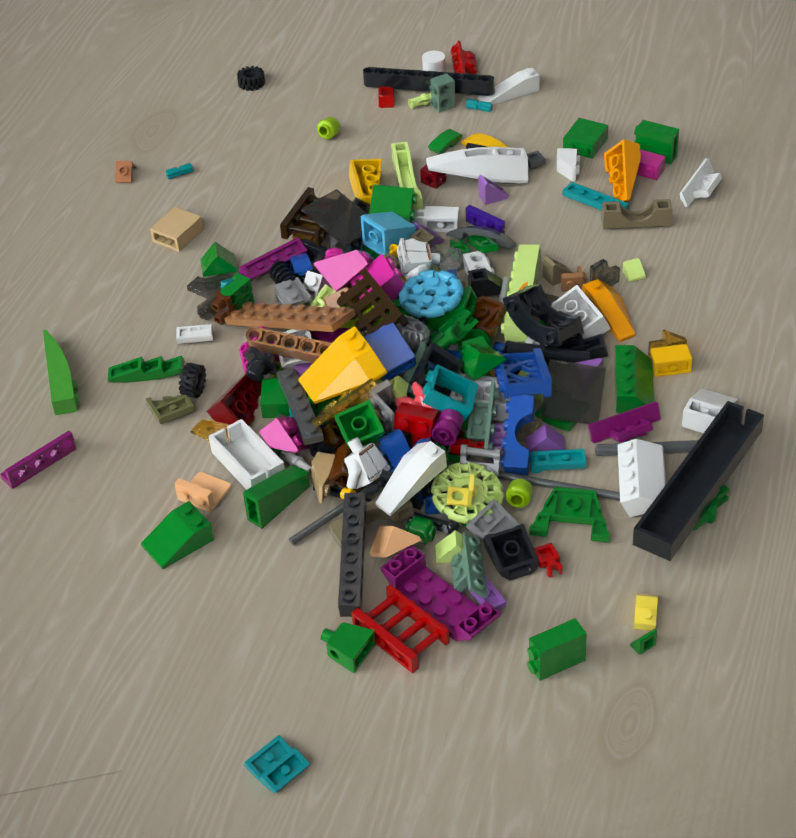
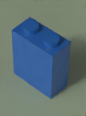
[364,323,417,382]

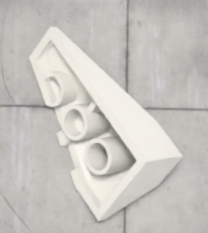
[478,68,540,105]
[375,441,447,516]

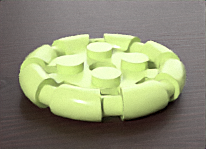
[431,462,504,524]

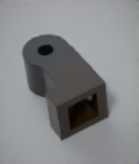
[310,423,346,457]

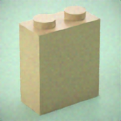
[150,207,203,252]

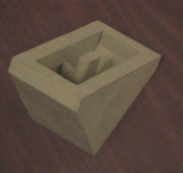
[543,255,573,286]

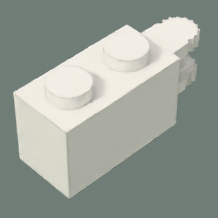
[411,206,459,232]

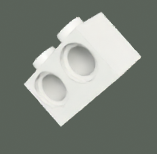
[463,251,495,278]

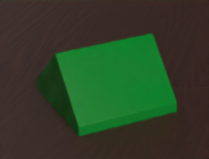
[200,242,238,277]
[461,343,506,381]
[334,400,385,449]

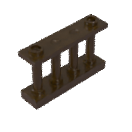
[280,187,347,246]

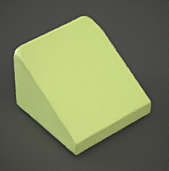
[622,258,646,282]

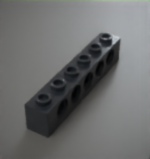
[338,493,367,617]

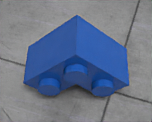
[378,429,411,472]

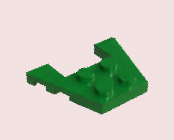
[529,487,610,543]

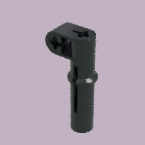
[502,340,590,375]

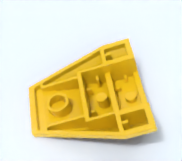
[298,326,387,404]

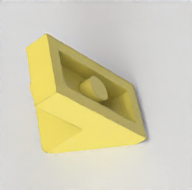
[634,593,658,630]

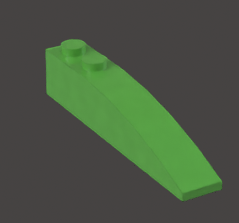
[43,330,80,416]

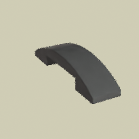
[446,226,516,249]

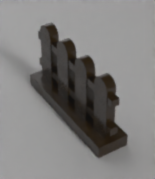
[337,268,409,335]

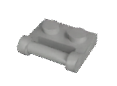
[460,444,501,480]

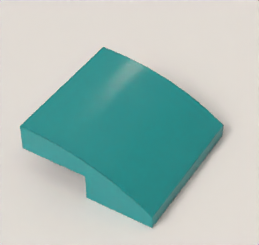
[244,735,310,794]

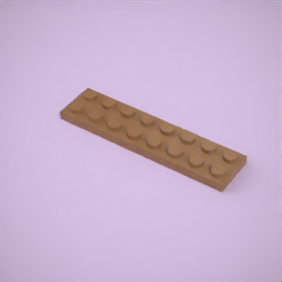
[224,302,356,332]

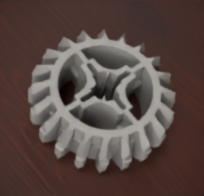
[387,314,430,350]

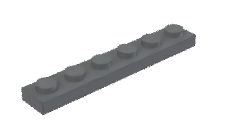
[276,368,324,445]

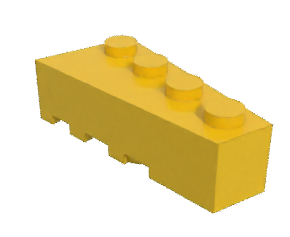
[349,159,382,212]

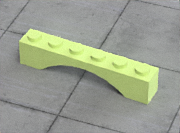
[391,142,423,210]

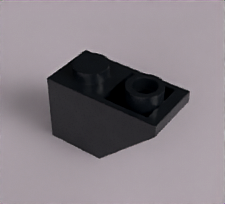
[468,268,503,298]

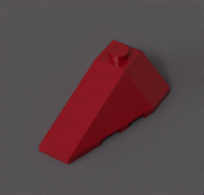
[206,373,264,428]

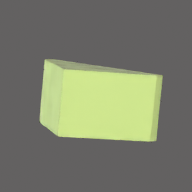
[435,530,463,563]

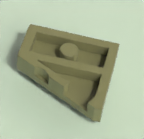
[146,395,195,425]

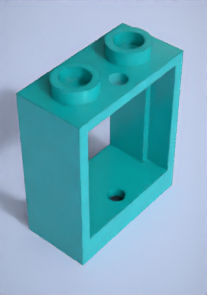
[422,364,479,422]

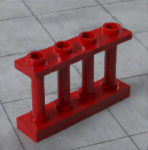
[351,584,450,674]

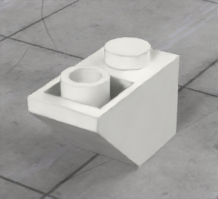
[557,148,580,181]
[303,271,329,306]

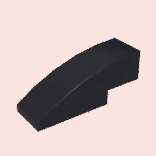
[553,334,608,360]

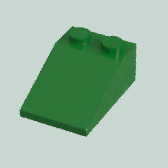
[141,501,214,570]

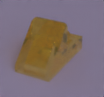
[648,330,687,360]

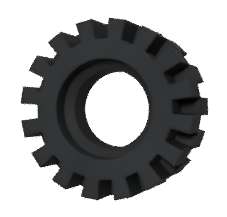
[237,66,265,91]
[179,363,207,398]

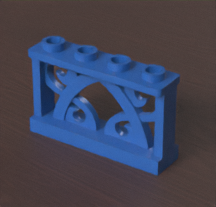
[493,348,552,399]

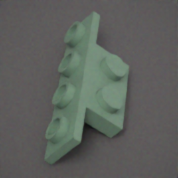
[467,381,499,460]
[451,532,488,599]

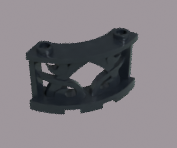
[503,284,584,347]

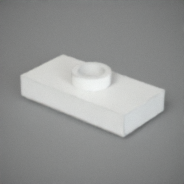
[176,324,213,344]

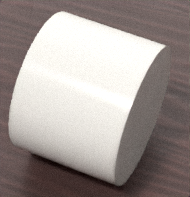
[422,50,445,72]

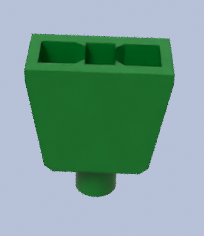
[321,622,376,673]

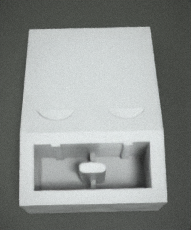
[682,388,738,433]

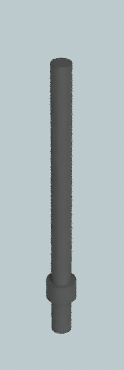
[289,478,382,545]

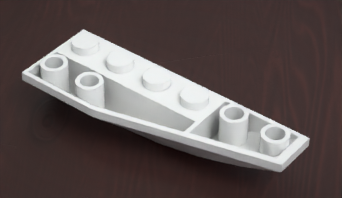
[426,147,528,184]

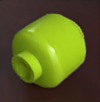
[317,117,340,139]
[505,478,533,508]

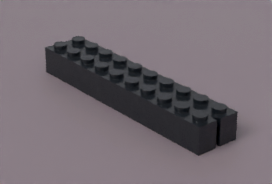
[633,401,764,561]

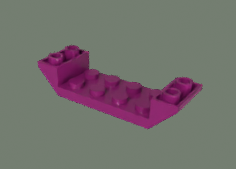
[381,545,501,641]

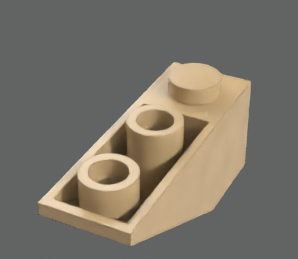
[311,452,335,503]

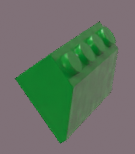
[614,345,654,413]

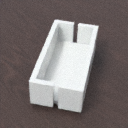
[209,419,285,490]

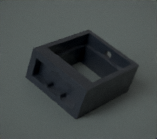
[409,342,464,397]

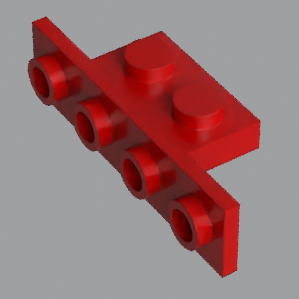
[450,40,478,74]

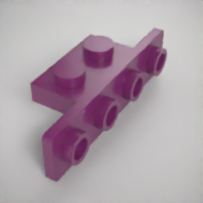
[588,401,661,443]

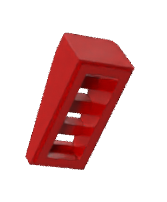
[378,87,394,108]

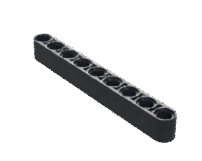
[363,67,495,96]

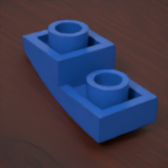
[290,253,313,275]

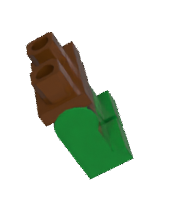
[211,272,254,325]

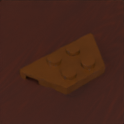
[472,295,507,338]

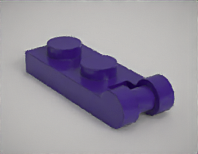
[465,205,505,234]

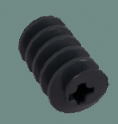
[269,261,303,284]

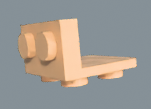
[175,472,231,513]

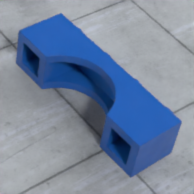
[500,395,535,476]

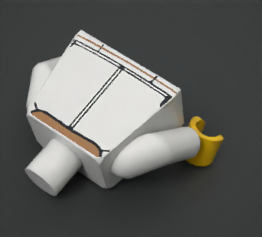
[389,238,440,291]
[340,437,390,499]

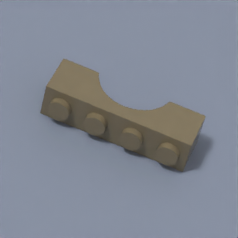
[601,199,673,229]
[329,498,414,548]

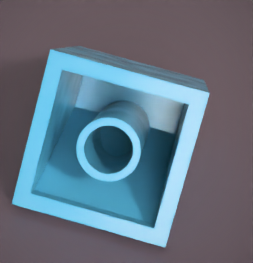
[361,212,416,255]

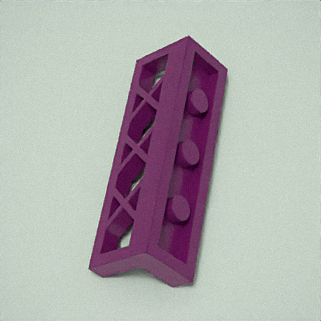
[239,237,307,282]
[0,431,76,489]

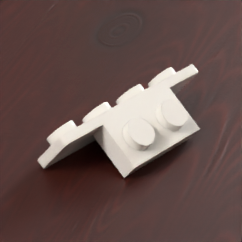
[680,158,722,207]

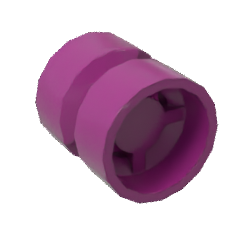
[431,409,464,446]

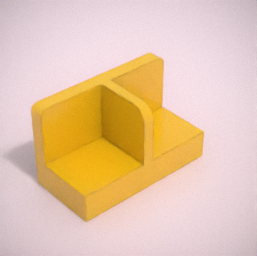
[650,344,692,377]

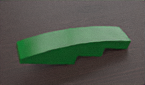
[108,355,185,383]

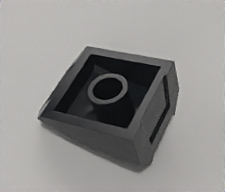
[483,524,539,581]

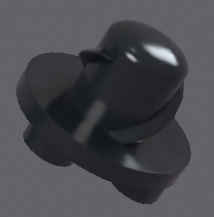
[245,346,280,382]

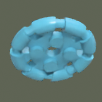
[399,270,464,318]

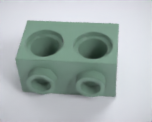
[430,73,455,113]

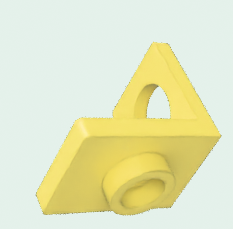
[447,474,477,507]

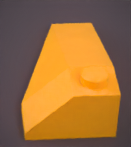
[604,139,641,202]
[582,279,636,342]

